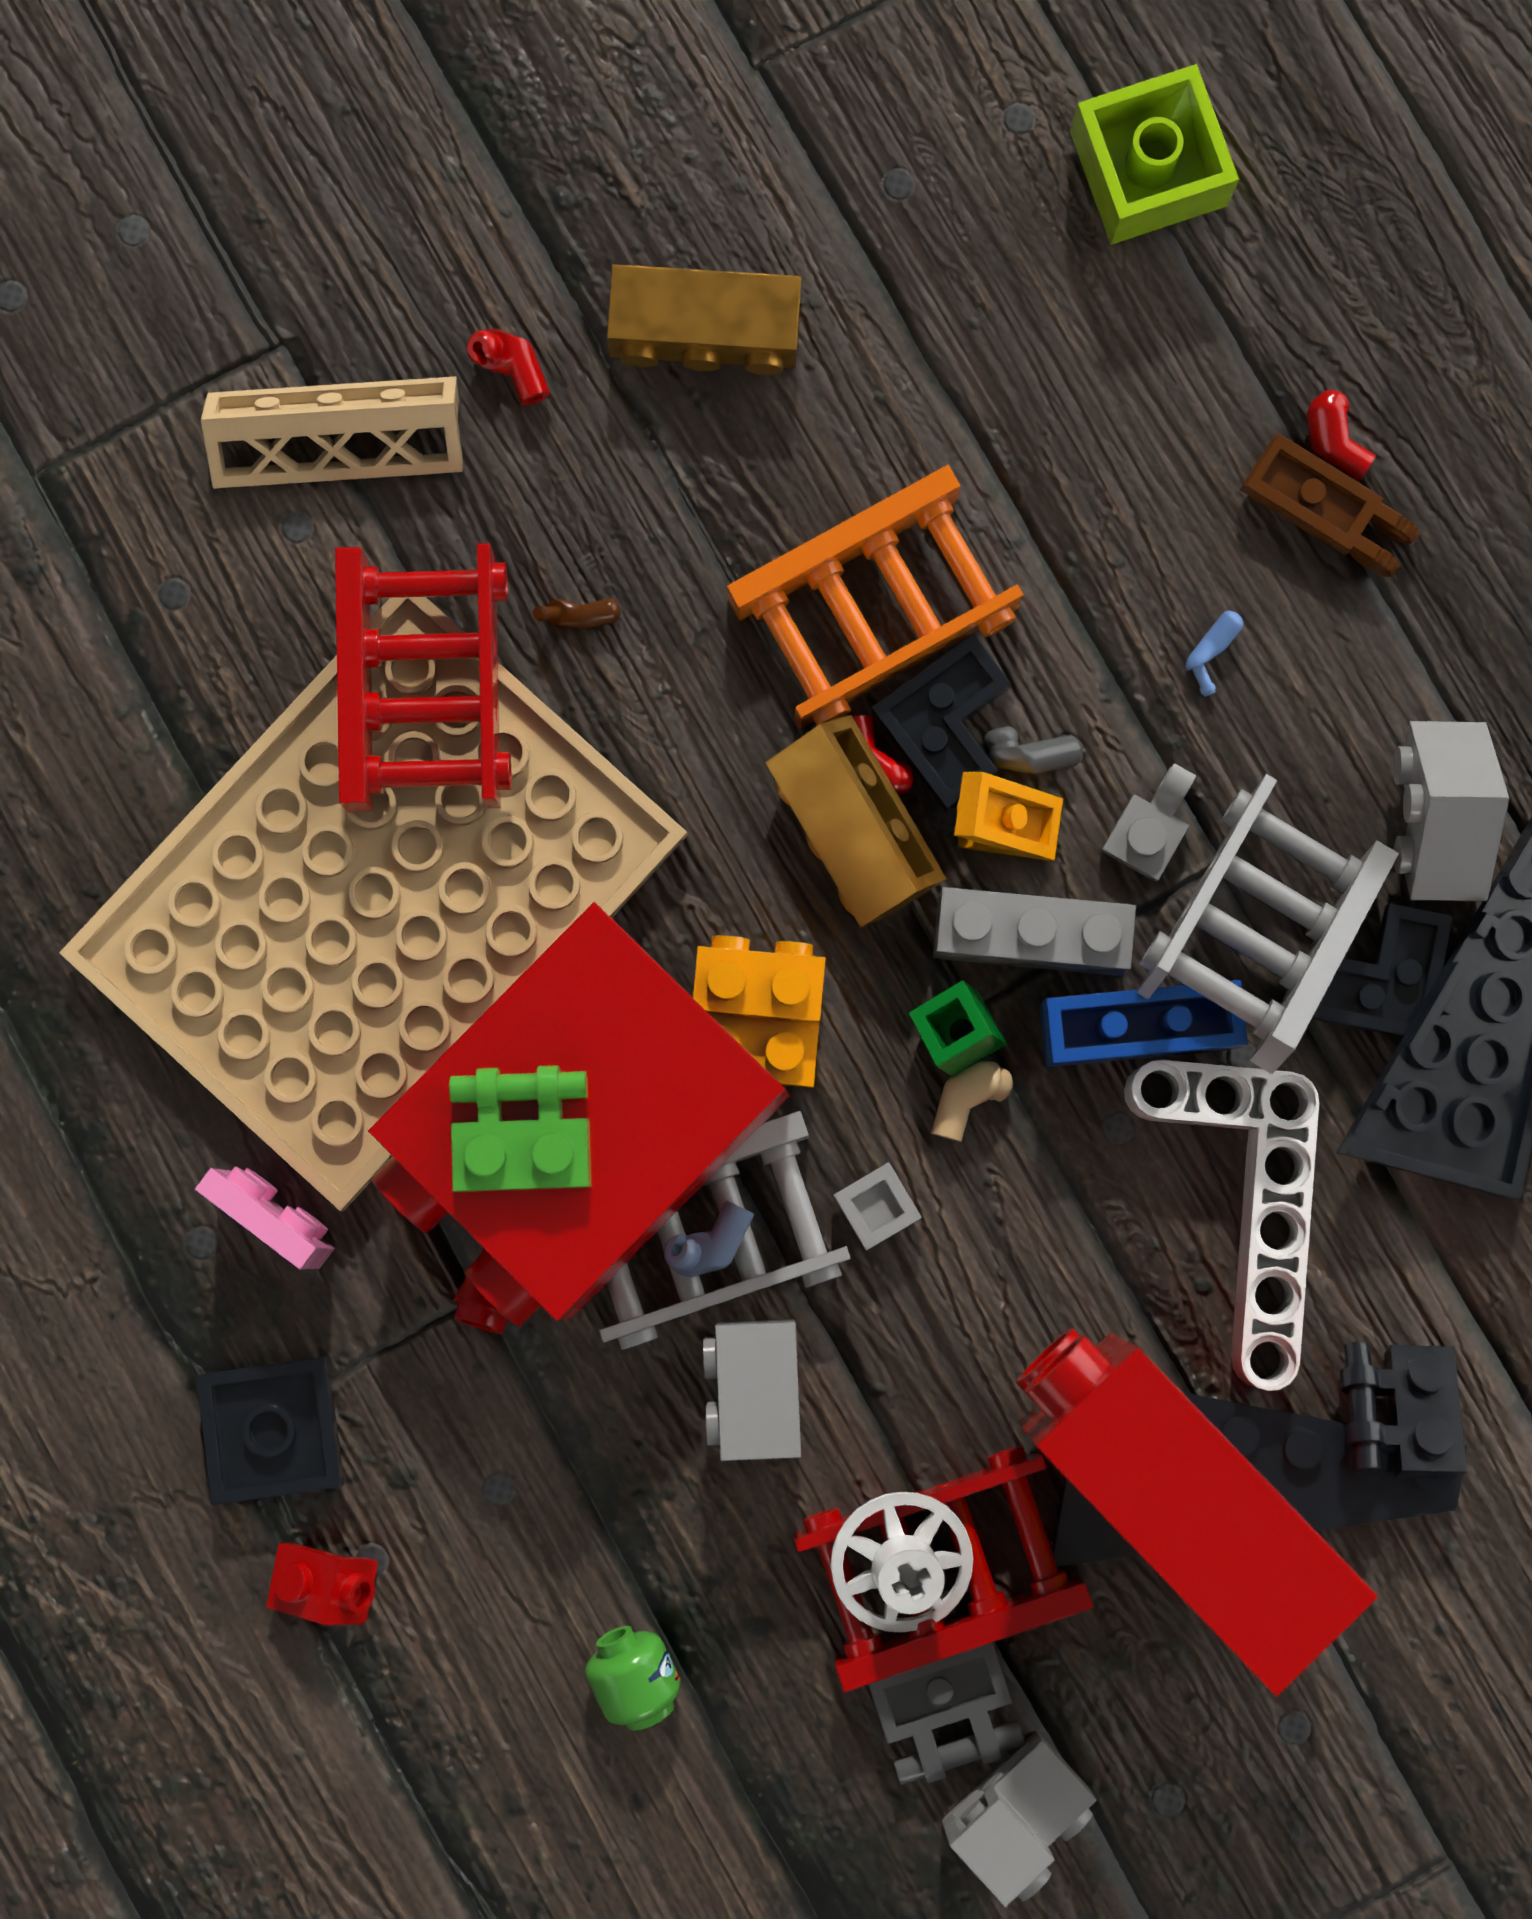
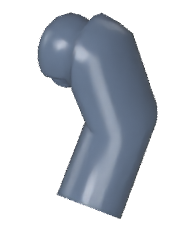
[664,1200,755,1277]

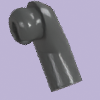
[984,726,1081,774]

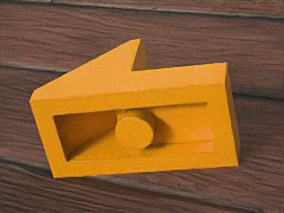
[954,772,1063,860]

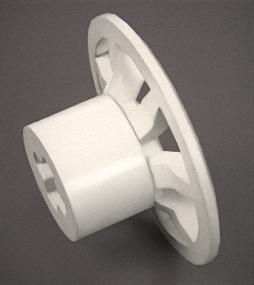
[830,1492,974,1632]

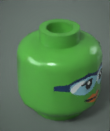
[585,1626,681,1731]

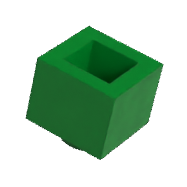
[909,980,1007,1077]

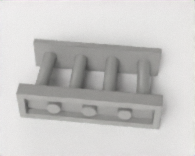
[1137,774,1399,1074]
[599,1111,851,1350]

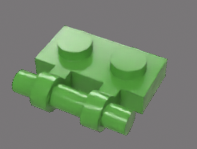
[449,1065,591,1192]

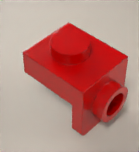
[266,1543,378,1625]

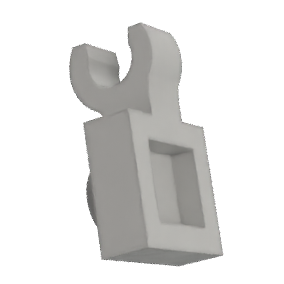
[1101,763,1196,882]

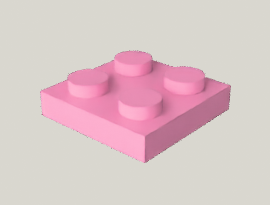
[195,1166,335,1269]

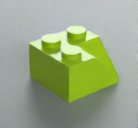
[1070,64,1239,245]

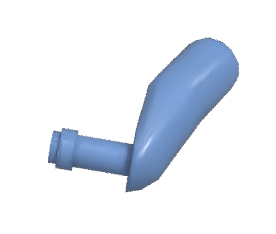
[1186,610,1244,697]

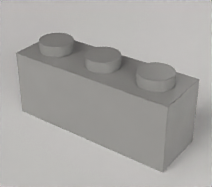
[933,887,1136,976]

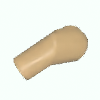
[931,1061,1013,1142]

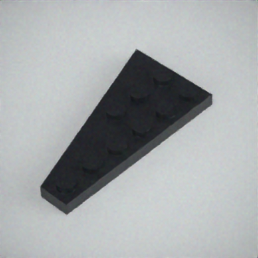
[1336,817,1532,1200]
[1051,1392,1467,1567]

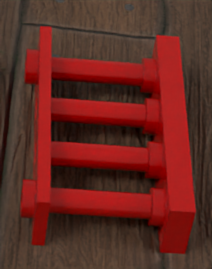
[335,543,512,813]
[793,1445,1094,1692]

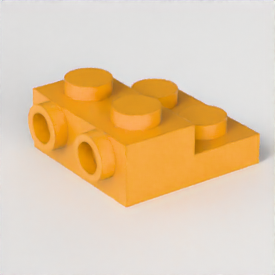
[693,935,826,1088]

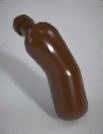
[533,598,621,628]

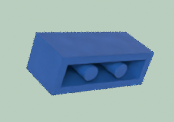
[1039,980,1248,1068]

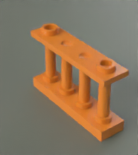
[727,464,1024,729]

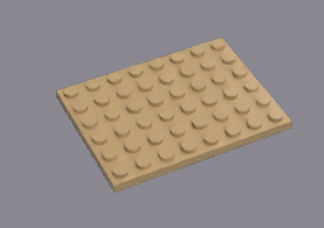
[59,597,688,1211]

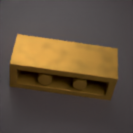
[607,264,801,375]
[765,715,947,927]

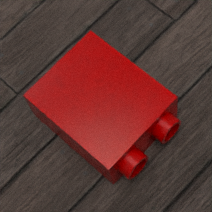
[368,901,790,1327]
[1015,1328,1379,1697]

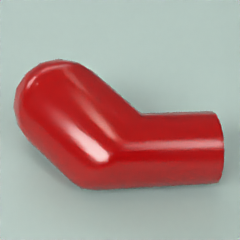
[466,328,550,406]
[1306,390,1376,482]

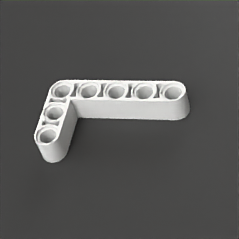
[1124,1060,1319,1391]

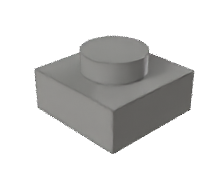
[833,1162,922,1251]

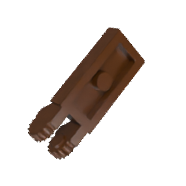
[1240,433,1420,578]

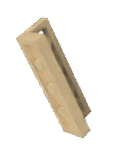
[201,376,463,488]

